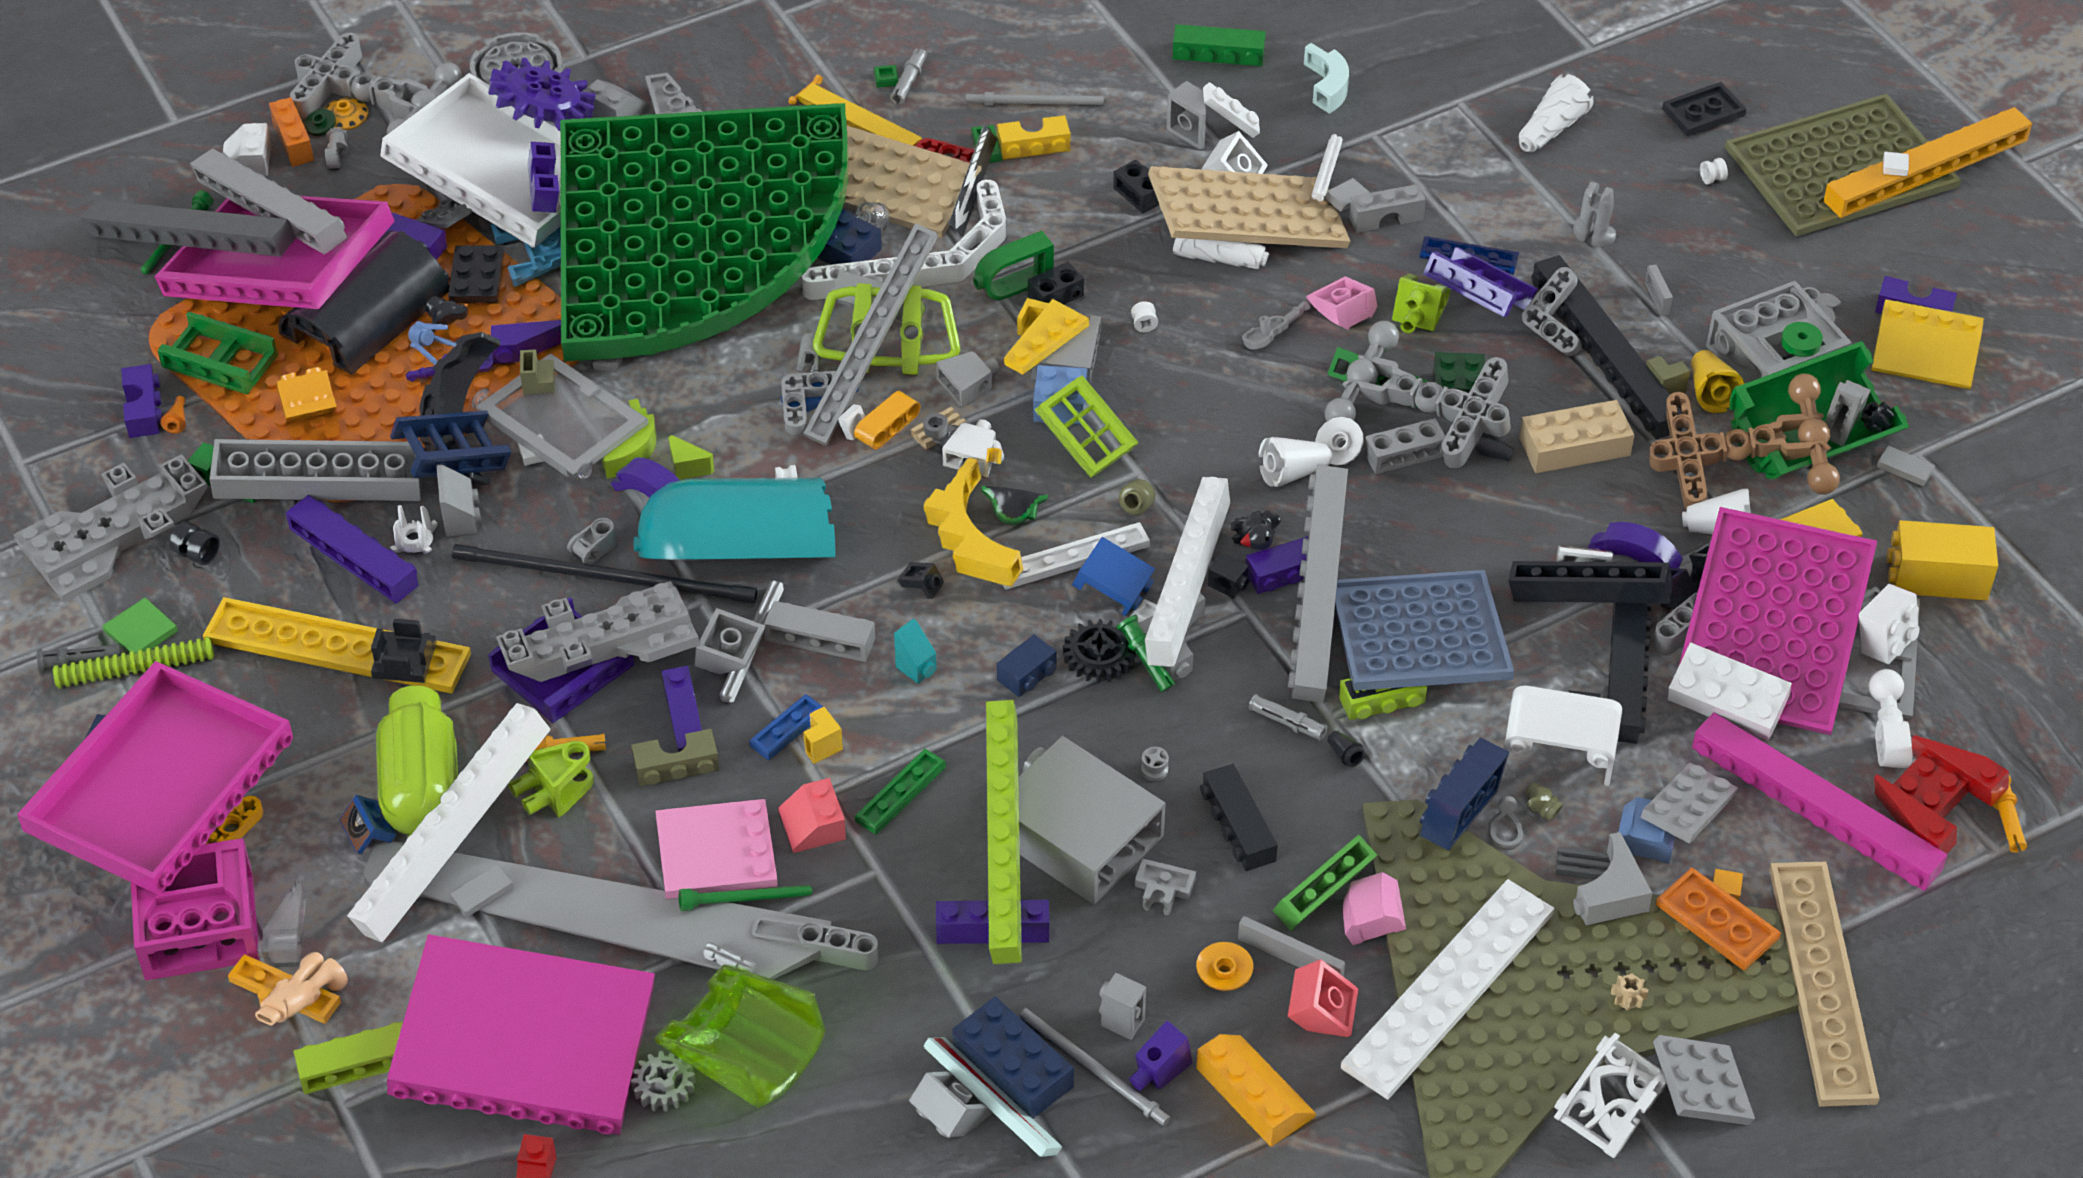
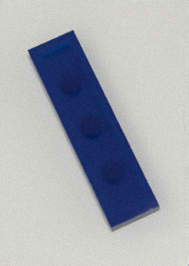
[1420,236,1519,274]

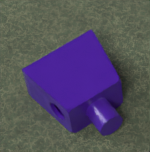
[1129,1020,1193,1091]

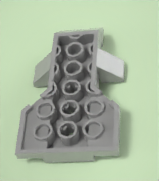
[13,454,207,602]
[496,581,700,682]

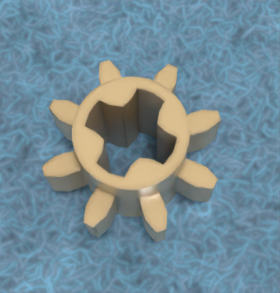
[1611,973,1648,1010]

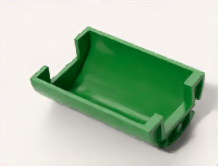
[1729,341,1909,479]

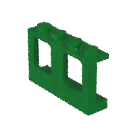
[157,311,278,395]

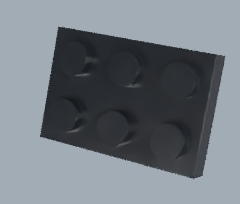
[1662,82,1747,137]
[448,245,504,303]

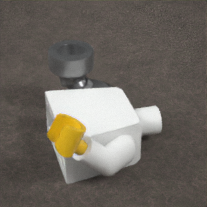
[923,413,1004,477]

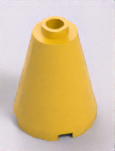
[1691,350,1745,413]

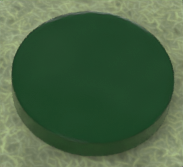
[305,109,336,136]

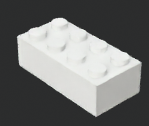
[1668,642,1792,741]

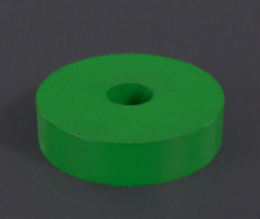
[1781,322,1823,357]

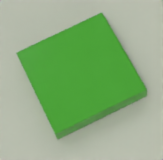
[102,598,178,654]

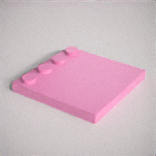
[656,799,778,899]

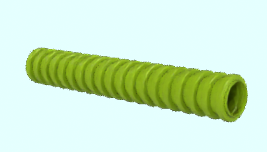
[53,637,214,689]

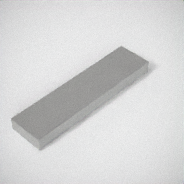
[1238,916,1345,977]

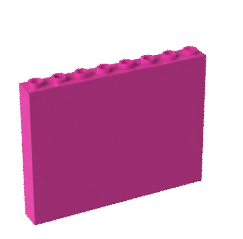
[155,196,395,309]
[17,661,293,895]
[387,934,655,1135]

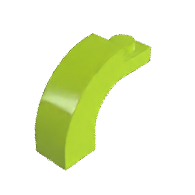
[601,398,656,479]

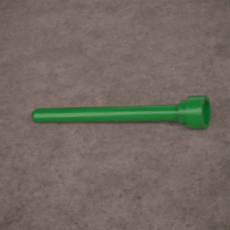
[141,190,214,274]
[678,885,813,911]

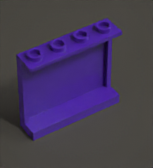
[488,597,634,724]

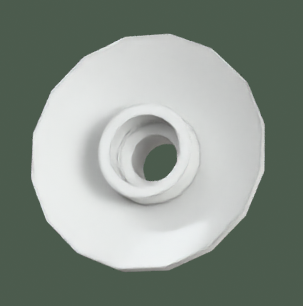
[1315,417,1364,466]

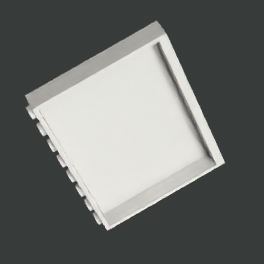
[380,73,561,248]

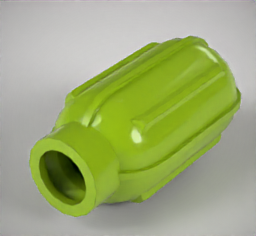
[376,686,458,837]

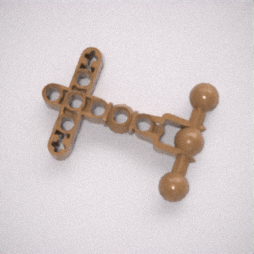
[1649,374,1840,510]

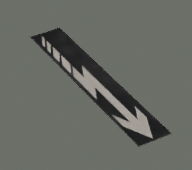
[949,123,997,238]

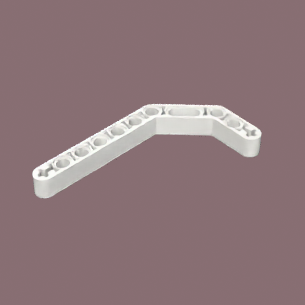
[801,180,1006,300]

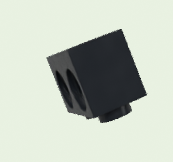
[1113,159,1160,214]
[1028,262,1084,305]

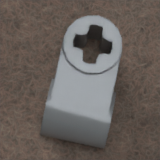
[567,518,617,565]

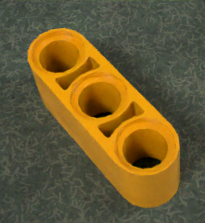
[854,391,921,450]

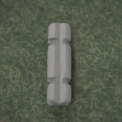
[703,942,757,977]

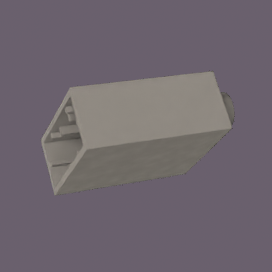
[1018,735,1165,905]

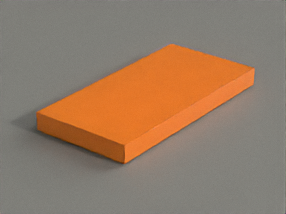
[1655,867,1781,971]

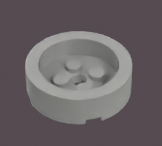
[470,33,563,85]

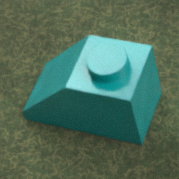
[894,618,937,684]

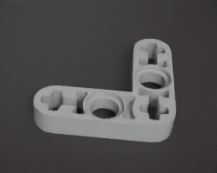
[1522,267,1582,356]
[781,371,836,435]

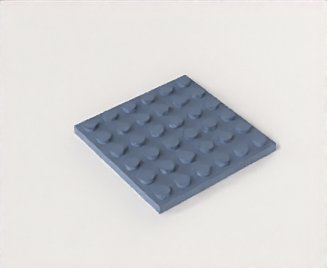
[1334,570,1514,691]

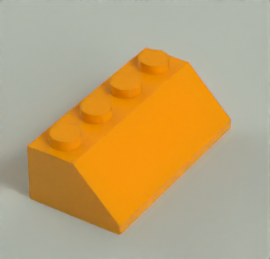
[1196,1034,1316,1147]

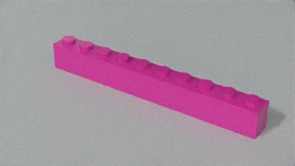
[1692,712,1948,891]

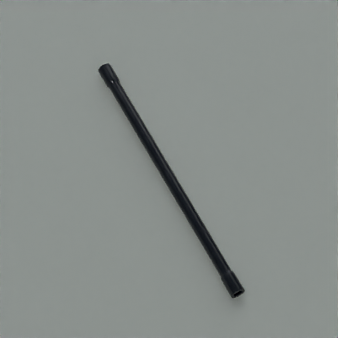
[452,544,758,603]

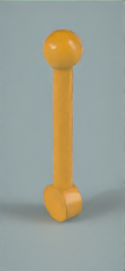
[788,75,823,105]

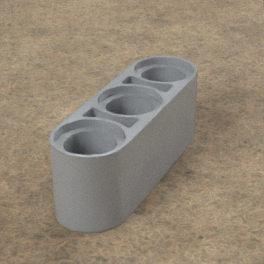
[1652,593,1697,655]

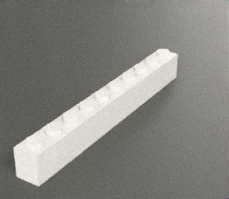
[1145,477,1230,667]
[347,703,551,943]

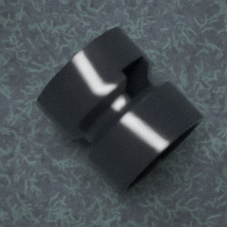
[170,521,220,565]

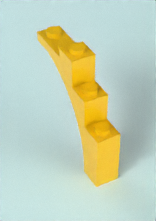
[924,458,1024,587]

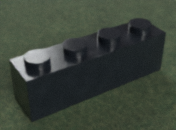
[1200,763,1278,871]

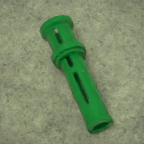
[1116,614,1175,693]

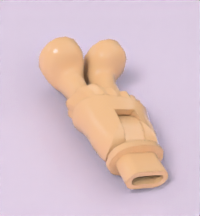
[255,952,348,1025]

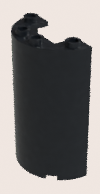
[278,231,450,375]

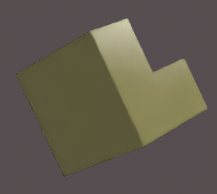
[520,350,555,395]
[1646,355,1690,395]

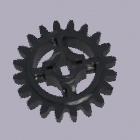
[1063,619,1136,683]

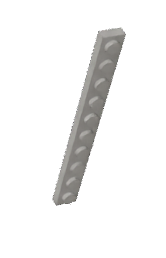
[803,223,938,447]

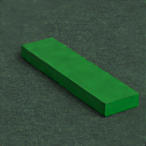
[855,748,946,835]

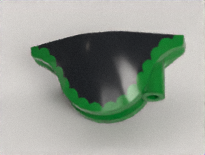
[981,486,1048,525]

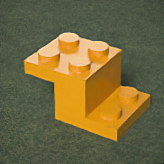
[277,367,336,422]

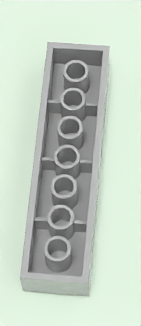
[210,439,422,501]

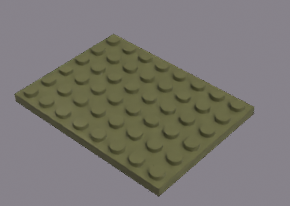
[1725,93,1961,237]

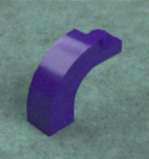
[610,457,680,498]
[1588,522,1683,568]

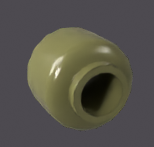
[1119,479,1156,515]

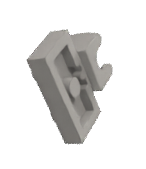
[1135,859,1196,915]

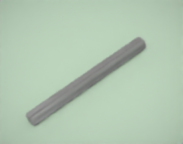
[720,580,784,704]

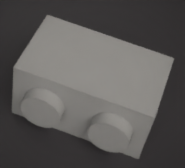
[1099,973,1146,1040]

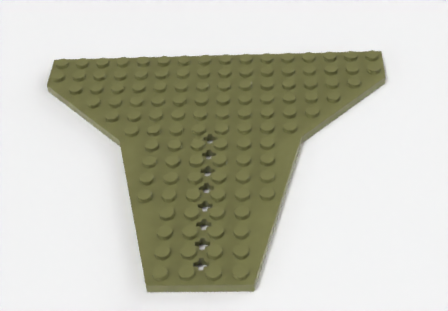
[1362,799,1799,1178]

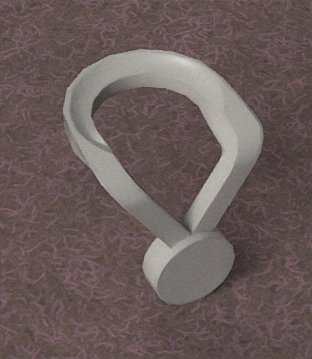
[1488,796,1523,849]

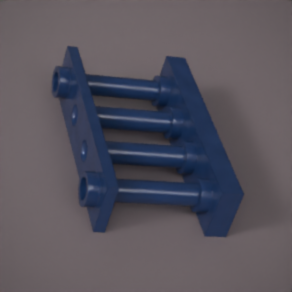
[390,410,512,478]

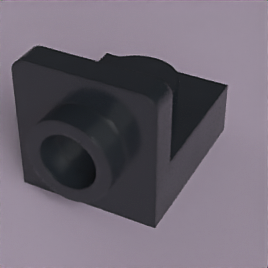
[897,562,944,599]

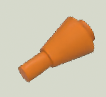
[161,396,186,434]

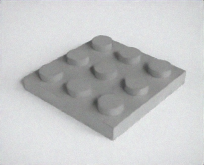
[1653,1035,1755,1125]

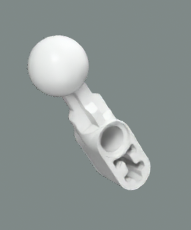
[1869,669,1912,769]

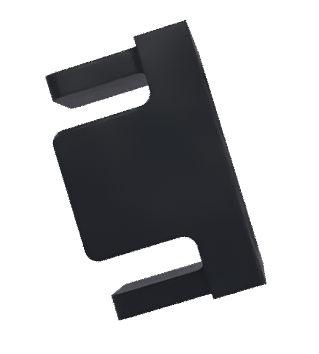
[371,619,437,683]

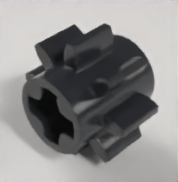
[1861,401,1894,433]

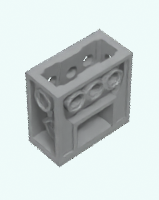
[1706,281,1852,383]

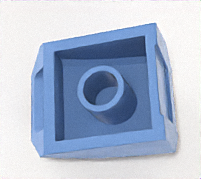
[1619,797,1675,864]

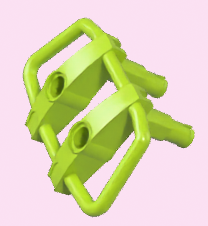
[813,283,960,375]

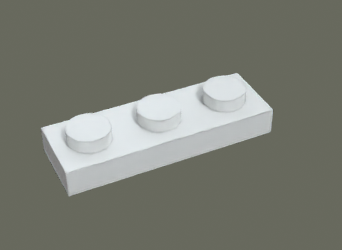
[1203,82,1260,138]

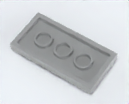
[1641,763,1738,844]

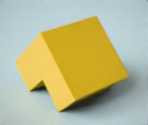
[804,707,843,764]

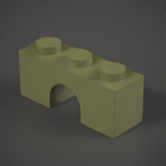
[631,729,720,786]

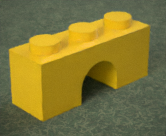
[997,115,1071,160]

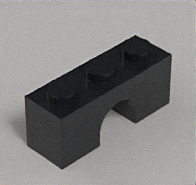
[1660,543,1710,609]

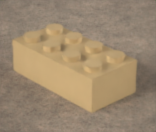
[1519,400,1634,474]

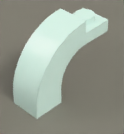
[1304,43,1349,114]

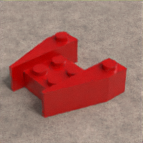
[1874,735,2009,854]

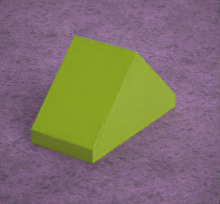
[668,435,714,480]

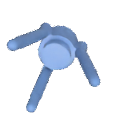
[408,321,457,365]

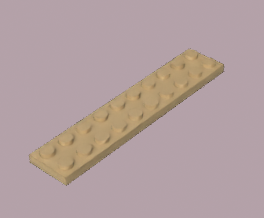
[1769,861,1879,1107]

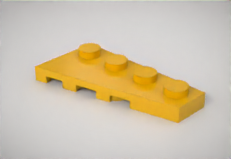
[1004,299,1089,375]

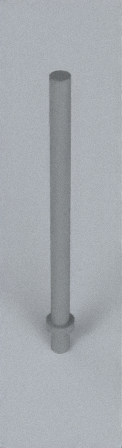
[1020,1008,1171,1126]

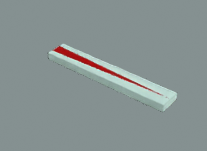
[924,1037,1062,1157]

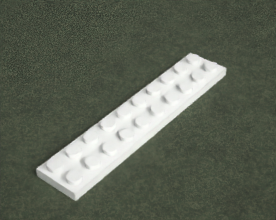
[1341,879,1555,1100]

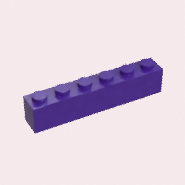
[285,495,419,604]

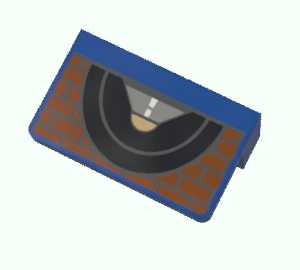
[340,795,396,854]

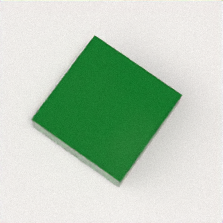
[874,65,899,88]

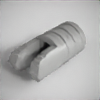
[796,333,820,373]

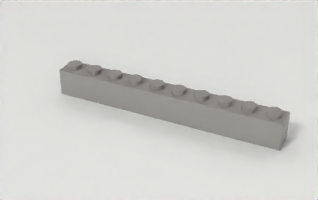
[190,148,347,255]
[1288,465,1348,703]

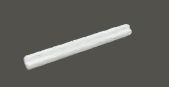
[1312,134,1343,202]

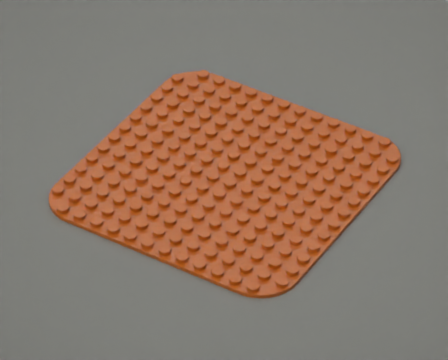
[149,184,579,502]

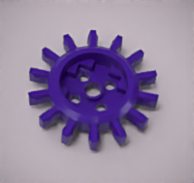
[488,57,596,131]

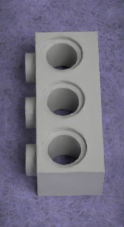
[1364,418,1446,474]

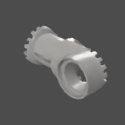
[325,127,348,170]

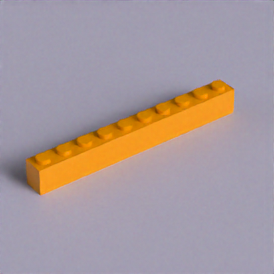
[1823,107,2033,218]

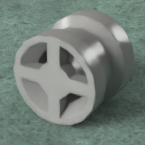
[1141,747,1169,781]

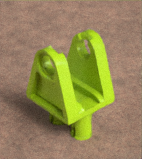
[1392,274,1451,333]
[507,741,594,818]

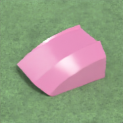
[1306,276,1377,330]
[1343,872,1406,945]

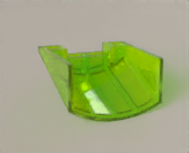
[655,964,826,1108]

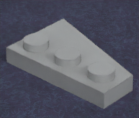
[645,73,702,114]

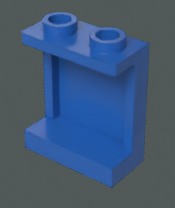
[1072,536,1155,616]

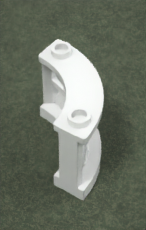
[1554,1033,1667,1158]

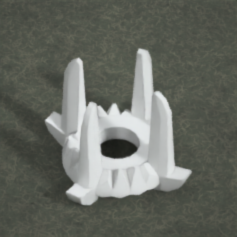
[390,505,438,554]

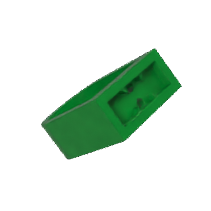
[973,230,1054,300]

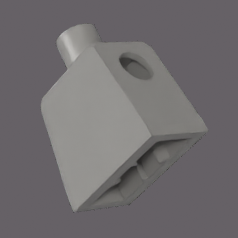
[937,352,999,408]

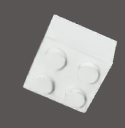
[1859,584,1920,664]

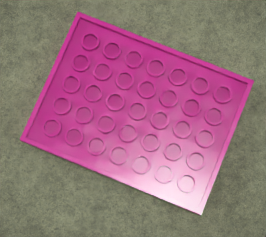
[1679,507,1877,735]

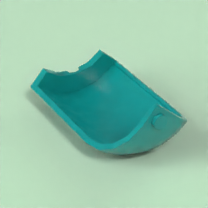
[633,478,836,559]

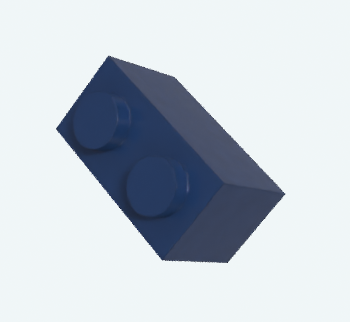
[996,634,1057,697]

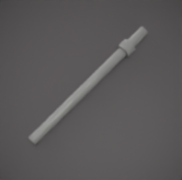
[966,92,1104,106]

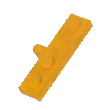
[228,954,341,1024]

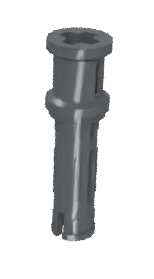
[37,644,121,673]

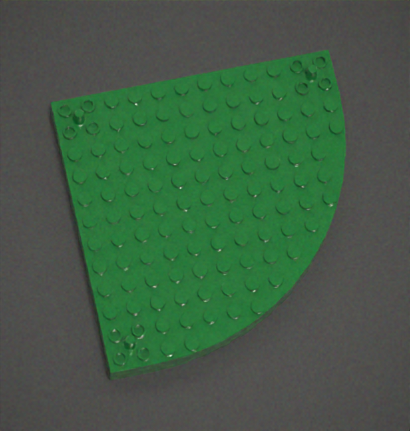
[560,103,849,362]

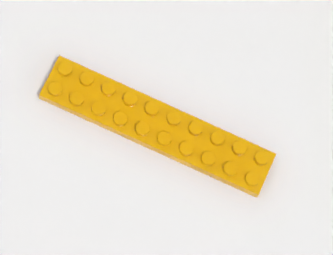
[203,597,471,694]

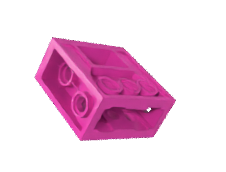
[131,838,260,981]

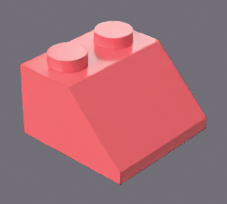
[778,778,846,853]
[1288,959,1359,1037]

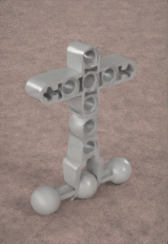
[290,33,463,135]
[1324,321,1511,469]

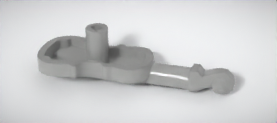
[1242,301,1311,349]

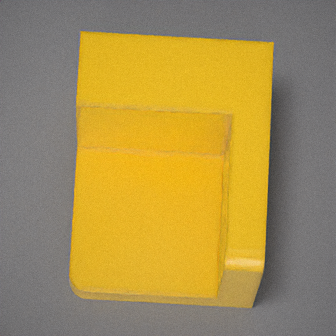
[1017,298,1049,336]

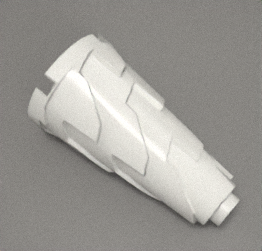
[1519,74,1594,152]
[1173,238,1269,269]

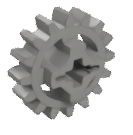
[631,1051,696,1112]

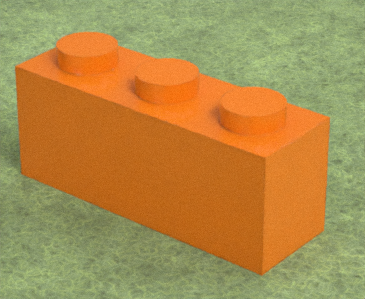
[269,97,314,167]

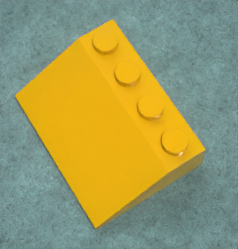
[1871,299,1984,389]

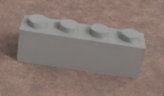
[764,601,875,662]

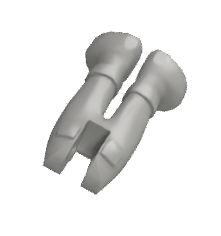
[1573,182,1616,247]

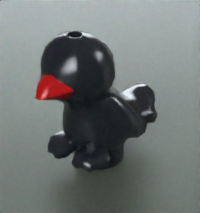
[1230,510,1281,550]

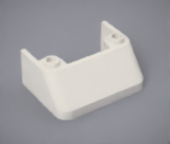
[1504,686,1622,786]

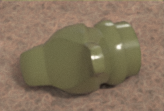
[1525,782,1564,821]

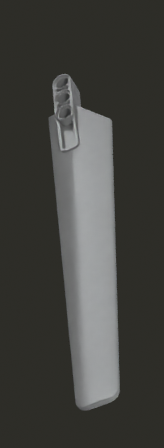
[364,841,879,982]

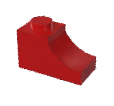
[516,1134,557,1178]

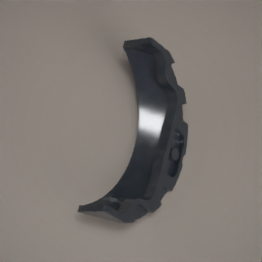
[419,332,501,485]

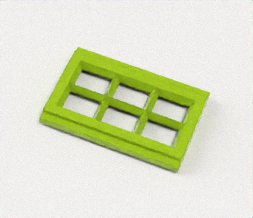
[1035,375,1138,478]

